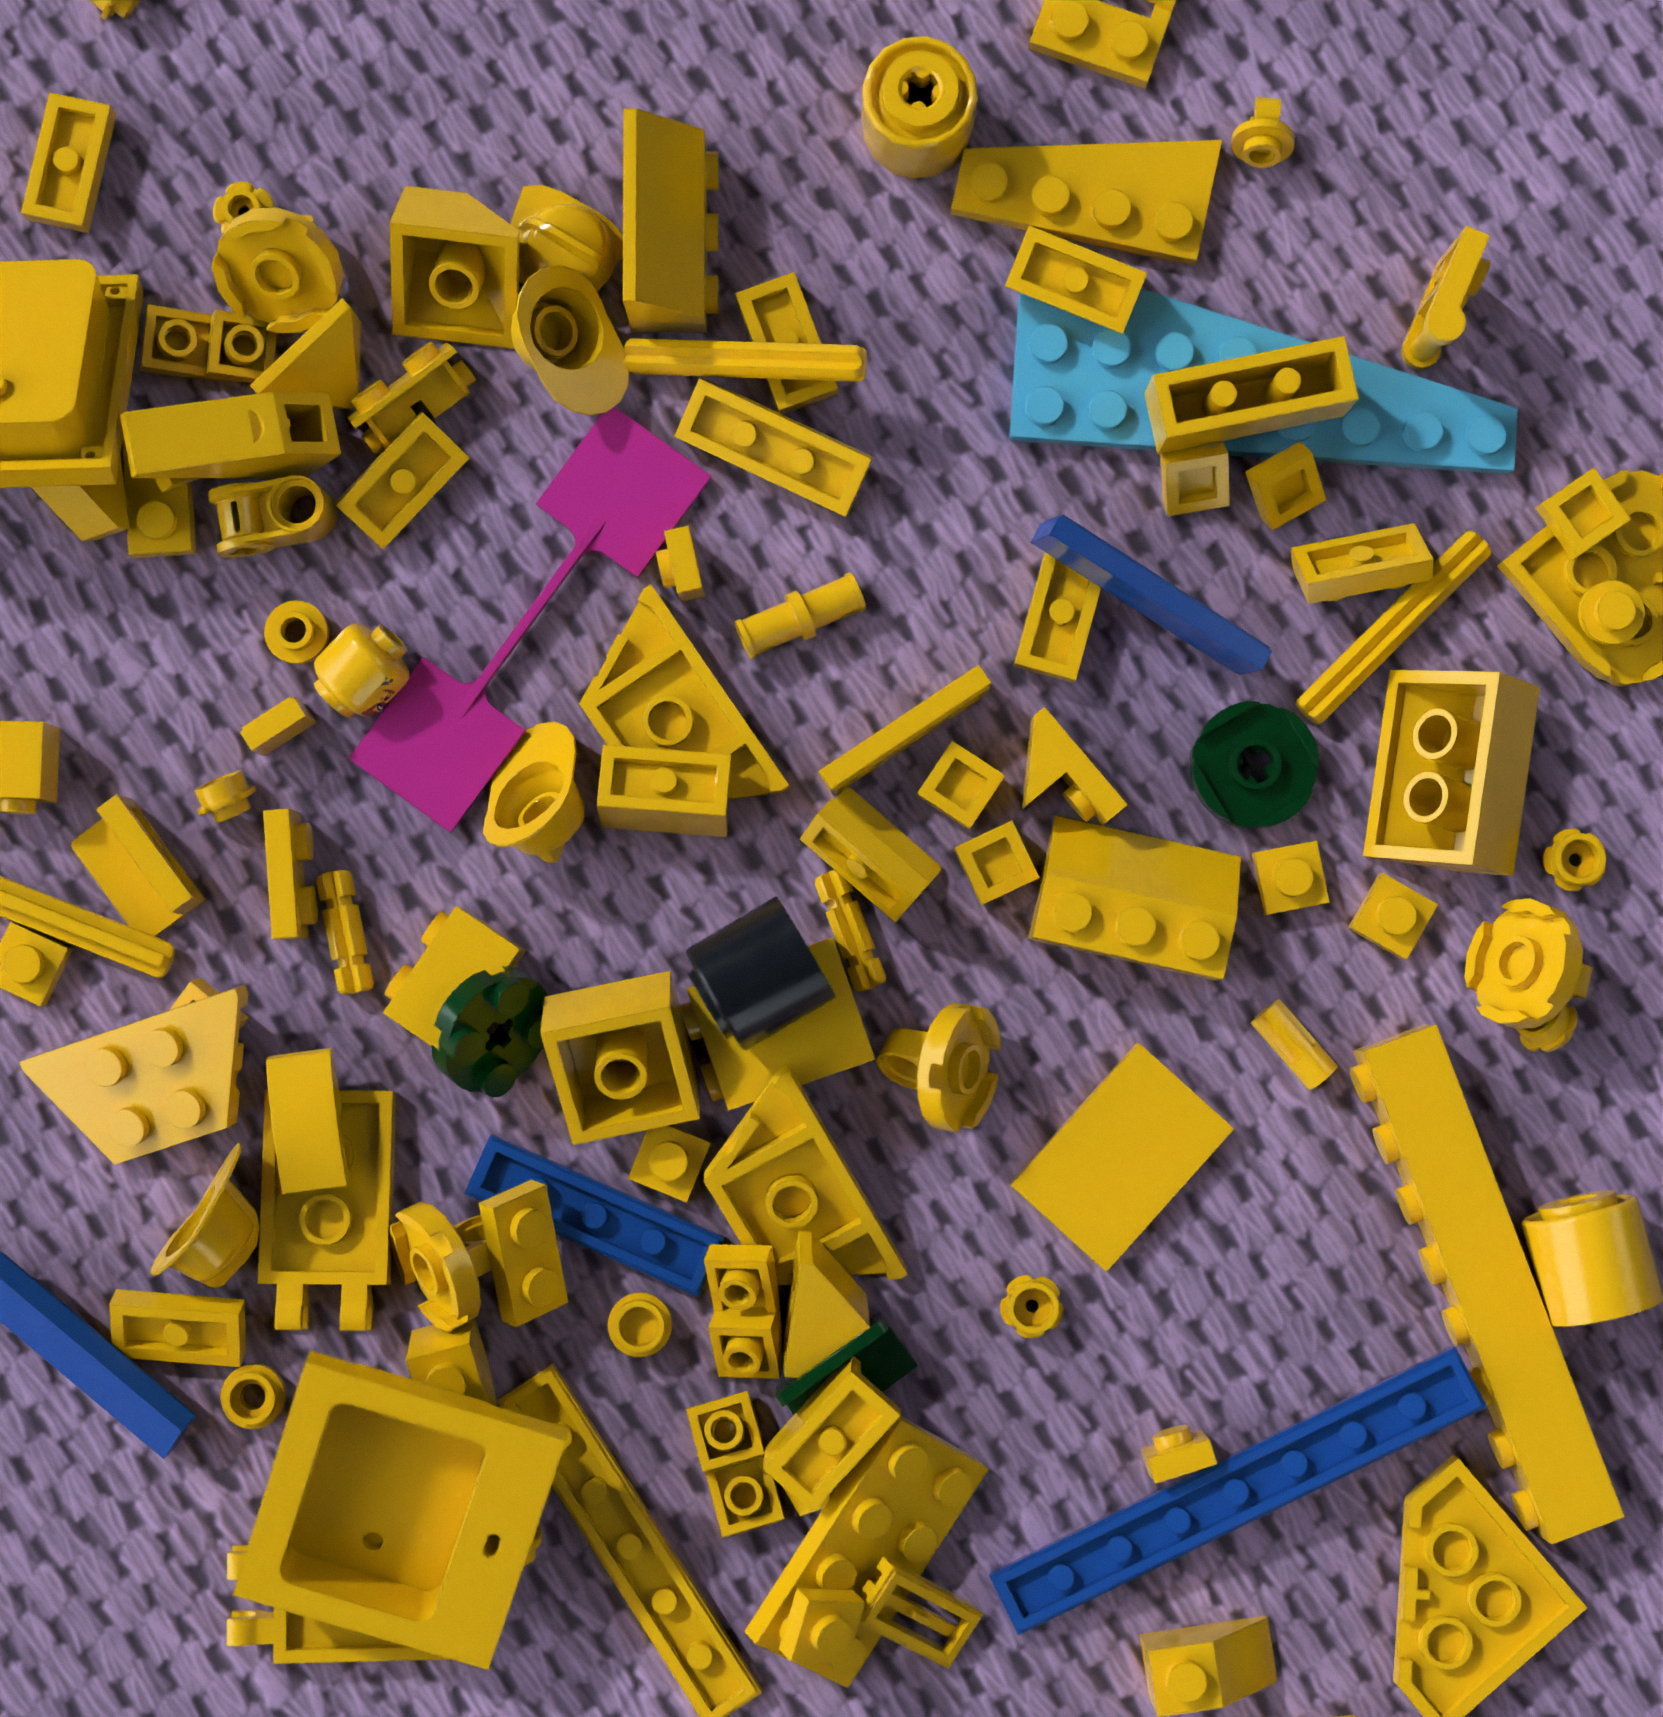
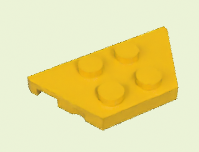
[579,584,790,800]
[19,984,249,1165]
[704,1063,908,1286]

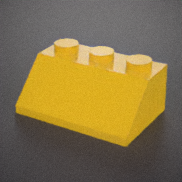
[623,108,719,333]
[1363,670,1540,876]
[1028,816,1241,981]

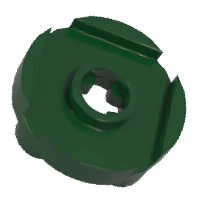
[1189,701,1319,829]
[431,966,548,1098]

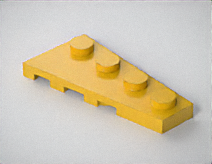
[950,140,1222,266]

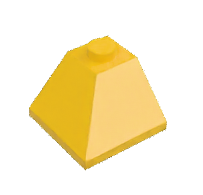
[389,186,520,349]

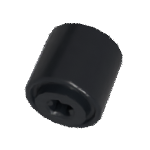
[686,896,836,1050]

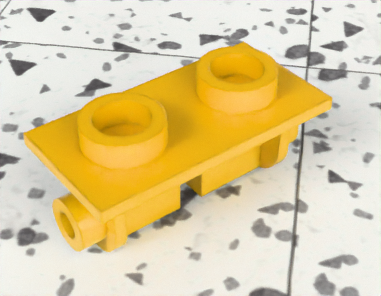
[347,342,477,455]

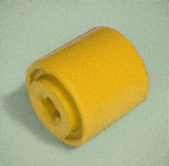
[862,36,978,179]
[1522,1190,1663,1326]

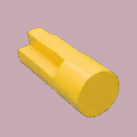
[1250,998,1338,1091]

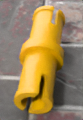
[734,572,866,659]

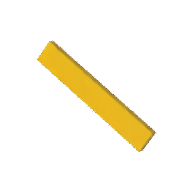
[498,1363,762,1717]

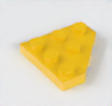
[1393,1454,1587,1717]

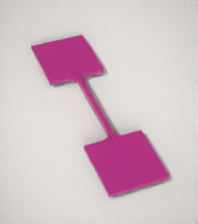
[348,406,712,833]

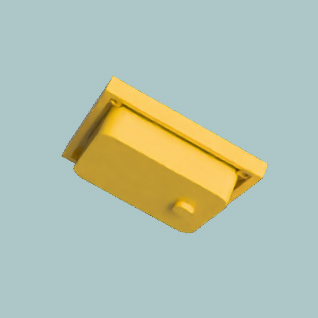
[0,259,143,488]
[233,1350,569,1670]

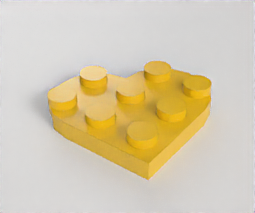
[1497,470,1663,687]

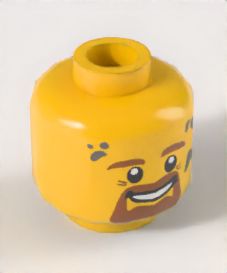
[314,623,410,718]

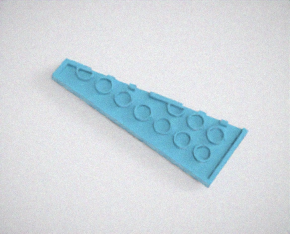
[1009,288,1518,474]

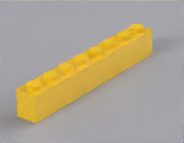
[1349,1024,1625,1545]

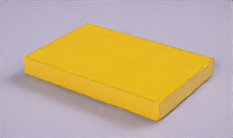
[1010,1043,1234,1272]

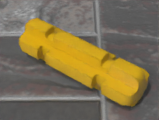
[316,870,374,995]
[814,870,886,992]

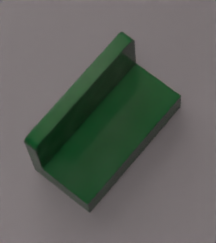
[775,1312,918,1415]

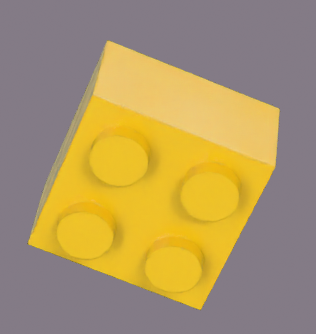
[540,970,700,1145]

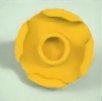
[211,207,344,333]
[1464,898,1594,1029]
[876,1002,1001,1133]
[389,1202,492,1332]

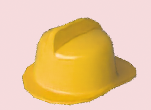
[510,185,623,292]
[510,265,629,416]
[483,722,585,864]
[150,1143,260,1288]

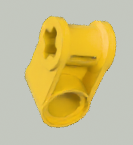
[208,475,337,558]

